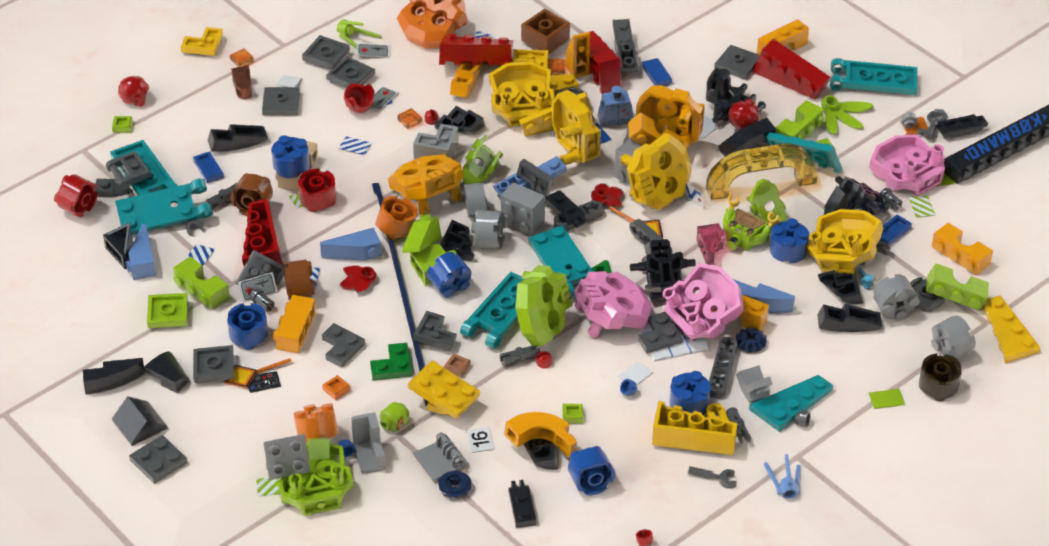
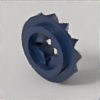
[735,327,767,352]
[438,471,472,499]

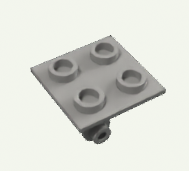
[413,432,469,481]
[263,434,311,480]

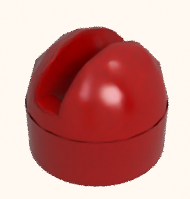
[424,109,439,125]
[536,351,552,368]
[636,529,653,546]

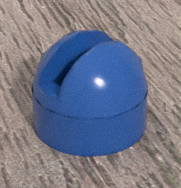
[620,379,638,396]
[338,439,355,457]

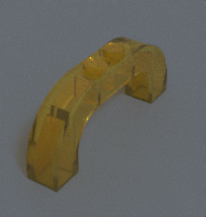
[706,144,817,200]

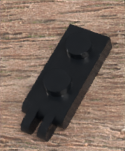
[937,114,988,138]
[545,190,587,228]
[508,479,537,528]

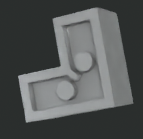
[413,124,459,160]
[351,412,386,474]

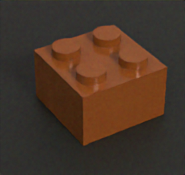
[521,8,570,54]

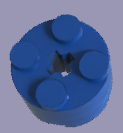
[271,135,310,178]
[770,218,809,263]
[427,252,472,298]
[227,303,268,350]
[669,371,711,415]
[568,446,615,495]

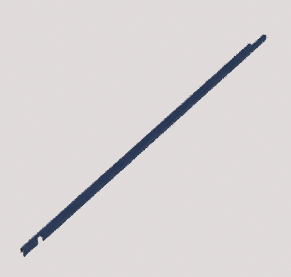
[372,183,429,406]

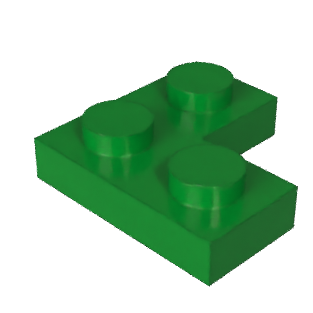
[370,342,412,380]

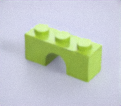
[775,100,824,140]
[173,256,230,310]
[926,263,989,311]

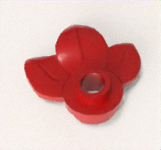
[591,183,624,207]
[340,265,377,293]

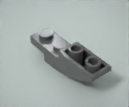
[612,19,638,73]

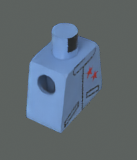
[597,86,634,127]

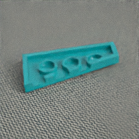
[749,375,833,432]

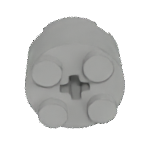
[471,210,506,249]
[873,274,920,321]
[931,315,976,359]

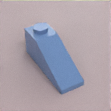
[126,224,156,280]
[320,227,382,261]

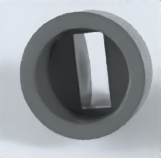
[794,410,811,427]

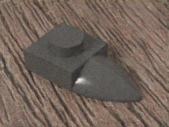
[95,178,133,197]

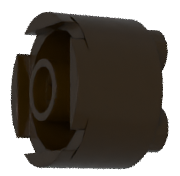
[918,353,962,401]

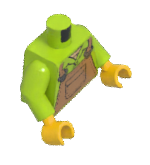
[723,194,781,250]

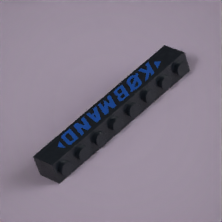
[944,104,1049,184]

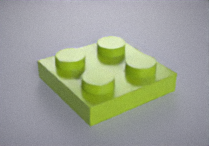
[147,293,188,328]

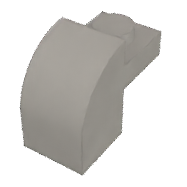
[463,183,487,215]
[736,365,773,401]

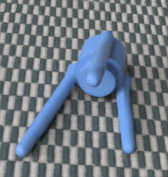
[764,454,800,499]

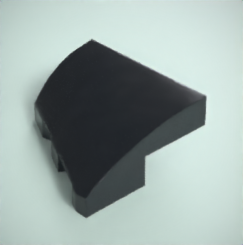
[434,105,485,133]
[440,220,475,261]
[818,270,863,304]
[144,351,189,393]
[523,439,559,470]

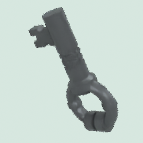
[917,109,948,140]

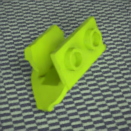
[463,135,503,184]
[746,178,788,226]

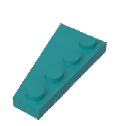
[767,132,843,174]

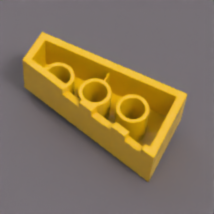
[652,400,737,455]

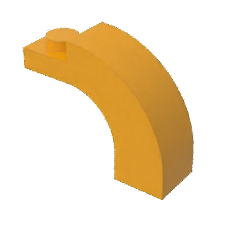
[504,412,577,458]

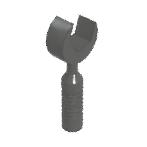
[186,220,203,237]
[688,466,737,489]

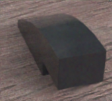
[718,118,776,160]
[207,124,268,152]
[817,304,882,332]
[83,357,145,395]

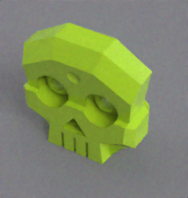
[516,265,573,346]
[277,443,353,516]

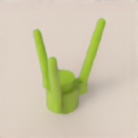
[337,19,381,49]

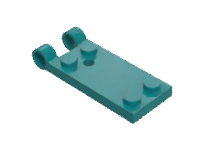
[830,58,917,95]
[110,140,177,195]
[115,179,213,235]
[528,225,593,298]
[460,272,525,349]

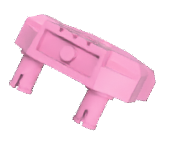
[869,135,945,196]
[663,263,744,342]
[574,271,652,338]

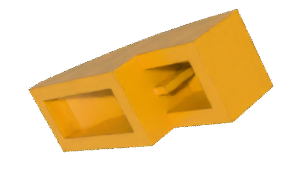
[450,62,482,98]

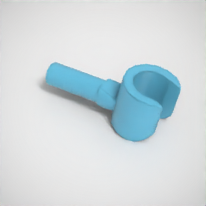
[858,267,874,289]

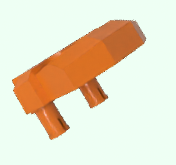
[397,0,468,49]

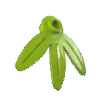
[821,95,874,134]

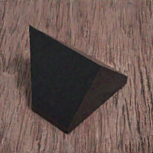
[103,222,133,269]

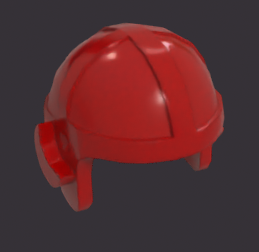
[118,76,150,107]
[343,83,375,113]
[729,99,760,130]

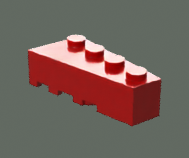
[589,31,622,94]
[439,33,513,65]
[753,39,831,99]
[242,199,283,266]

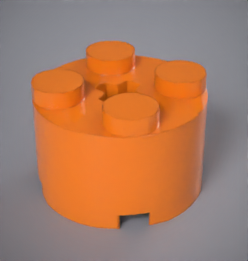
[375,196,418,240]
[293,403,339,443]

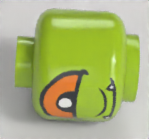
[379,402,410,432]

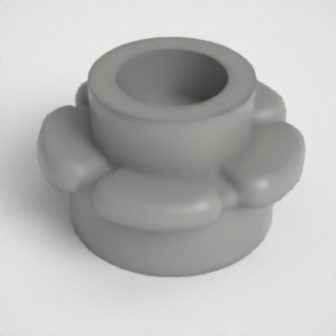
[900,112,918,128]

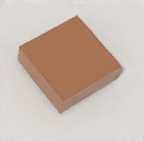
[444,353,471,377]

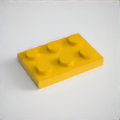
[407,360,481,419]

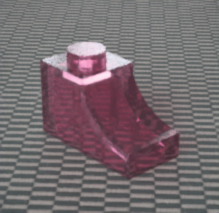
[696,223,726,265]

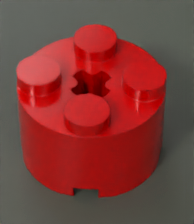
[298,168,336,212]
[54,174,98,217]

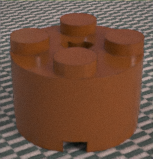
[230,173,273,216]
[283,259,315,301]

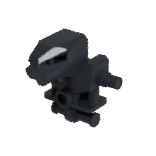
[706,68,766,124]
[824,176,889,215]
[630,239,696,301]

